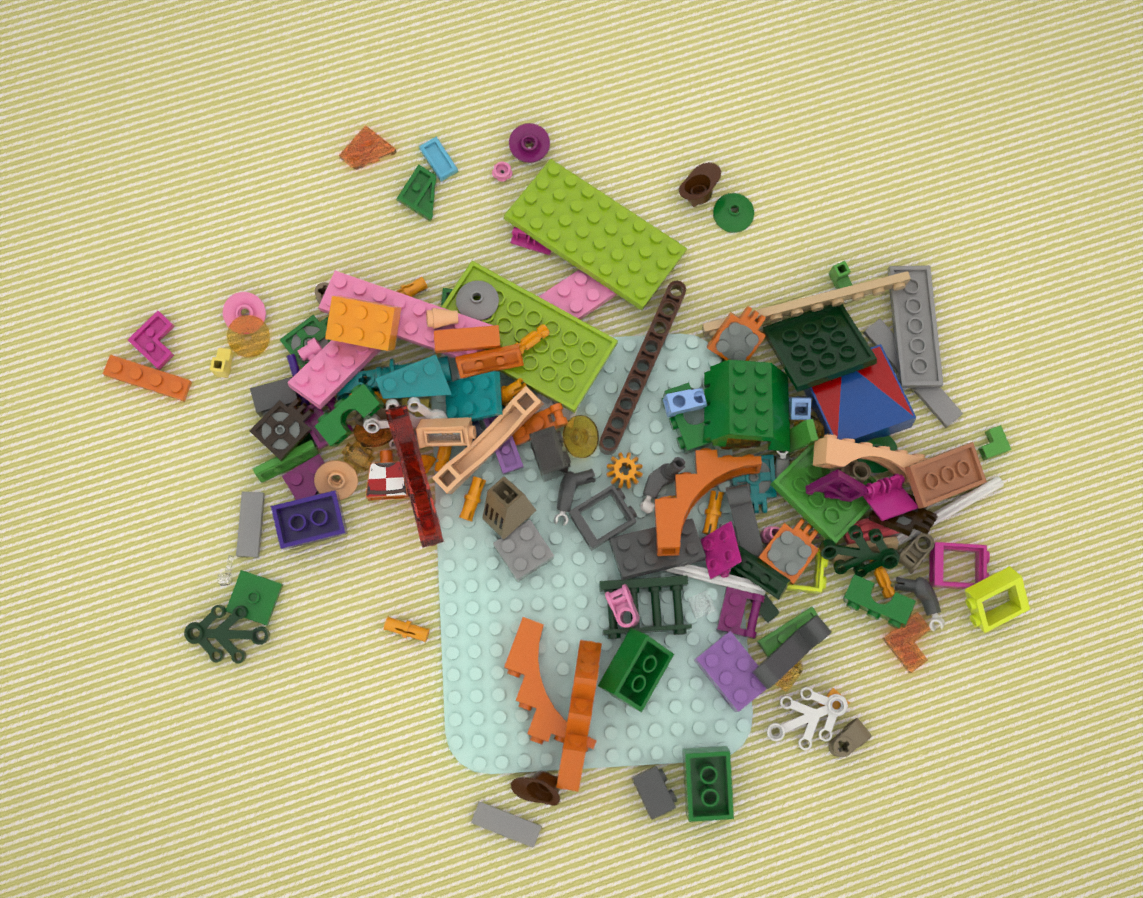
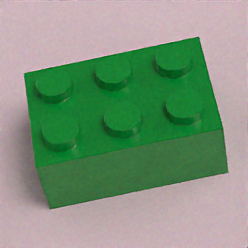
[598,628,674,713]
[682,746,734,822]

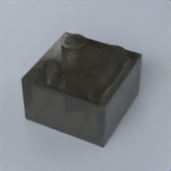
[529,426,571,482]

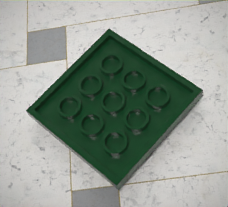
[763,304,877,392]

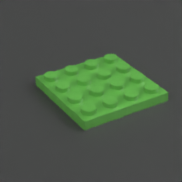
[770,432,877,543]

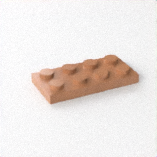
[904,442,987,509]

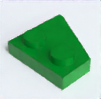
[396,164,436,222]

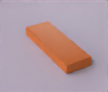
[434,325,500,353]
[455,344,524,378]

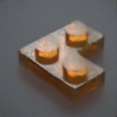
[882,612,931,673]

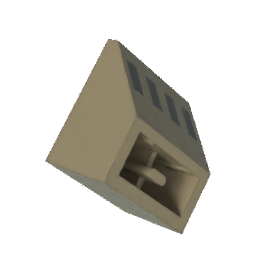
[482,476,537,540]

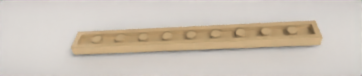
[702,271,911,338]

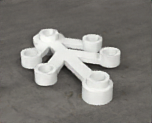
[363,397,448,450]
[767,687,848,750]

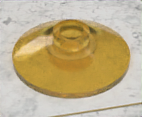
[227,315,270,357]
[563,415,599,458]

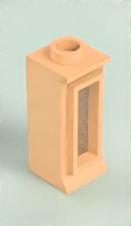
[416,418,476,448]

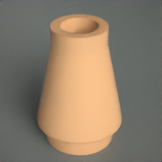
[426,308,458,329]

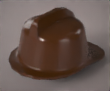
[679,162,721,207]
[511,771,560,806]

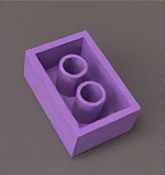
[694,631,766,712]

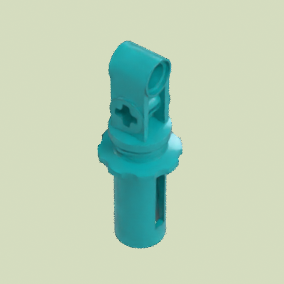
[337,356,452,401]

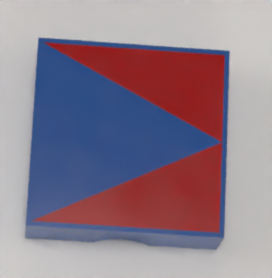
[804,344,916,444]

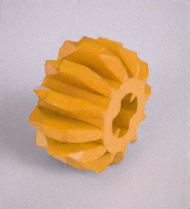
[607,452,643,489]

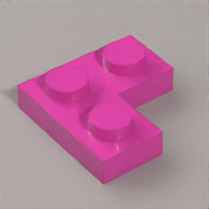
[128,311,175,370]

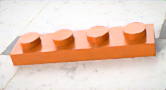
[103,355,192,402]

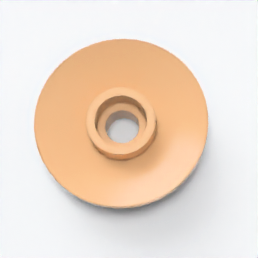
[314,460,358,500]

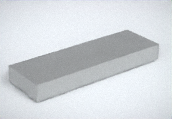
[236,491,265,558]
[471,801,542,848]

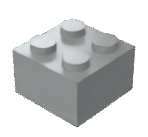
[493,519,554,582]

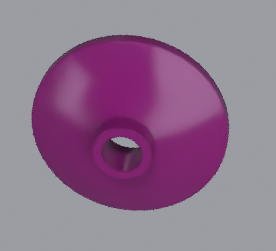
[509,123,550,163]

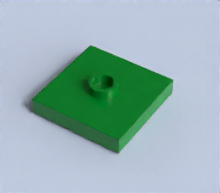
[226,570,283,626]

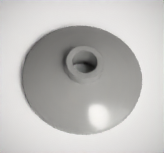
[456,281,499,321]

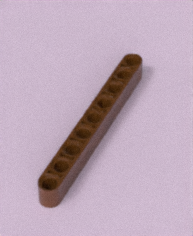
[599,280,686,455]

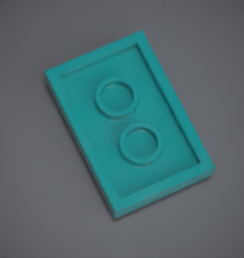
[446,371,502,421]

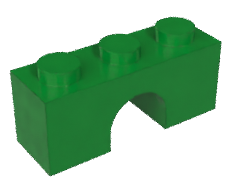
[661,382,711,454]
[314,384,385,447]
[844,574,916,629]

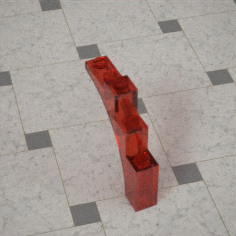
[385,404,444,548]

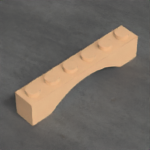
[432,386,544,494]
[813,435,928,486]

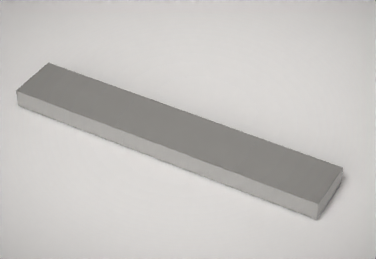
[863,318,963,428]

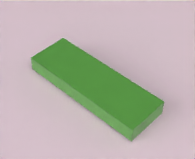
[783,419,818,455]
[253,440,320,483]
[757,607,818,657]

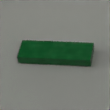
[732,545,791,600]

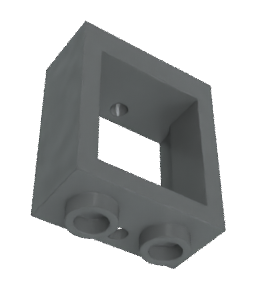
[569,485,637,551]

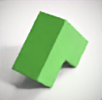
[828,261,852,289]
[978,425,1011,461]

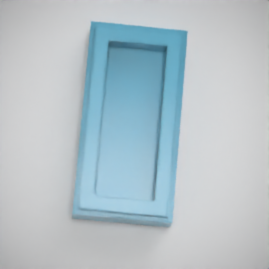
[419,137,458,182]

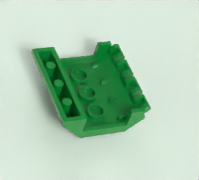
[704,359,790,452]

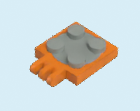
[706,306,766,361]
[758,518,819,585]

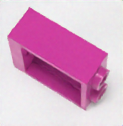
[929,542,990,589]

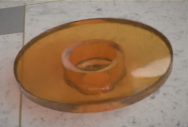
[354,424,397,447]

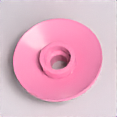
[223,292,266,334]

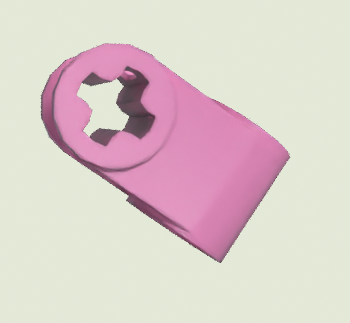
[605,584,640,628]

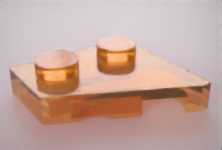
[339,125,397,170]

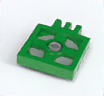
[280,314,331,368]

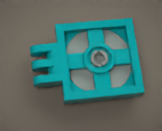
[732,455,777,514]

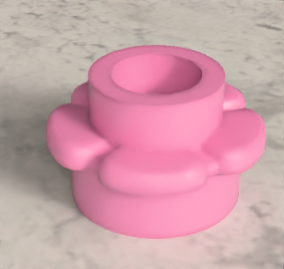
[492,162,513,182]

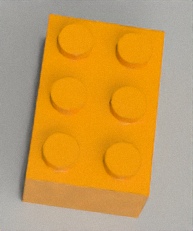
[325,296,402,351]

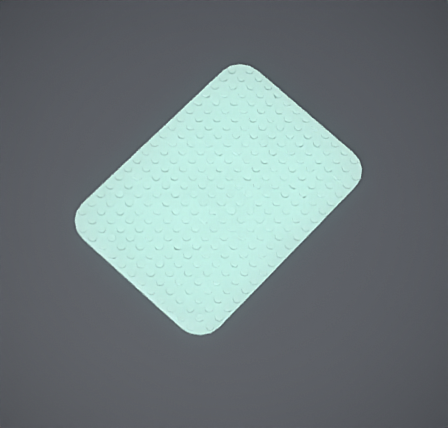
[431,334,753,774]

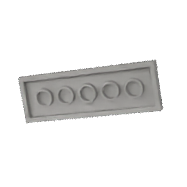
[887,266,943,388]

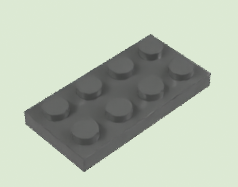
[609,518,706,580]

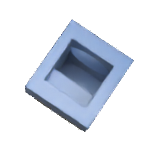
[663,388,707,418]
[789,396,811,420]

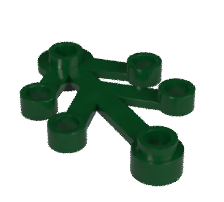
[819,525,900,577]
[184,605,270,663]

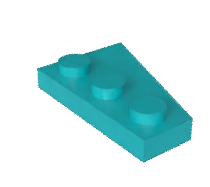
[375,355,452,399]

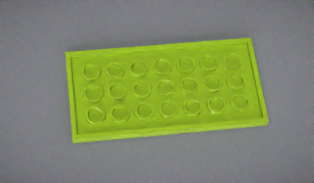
[504,159,687,311]
[442,261,618,413]

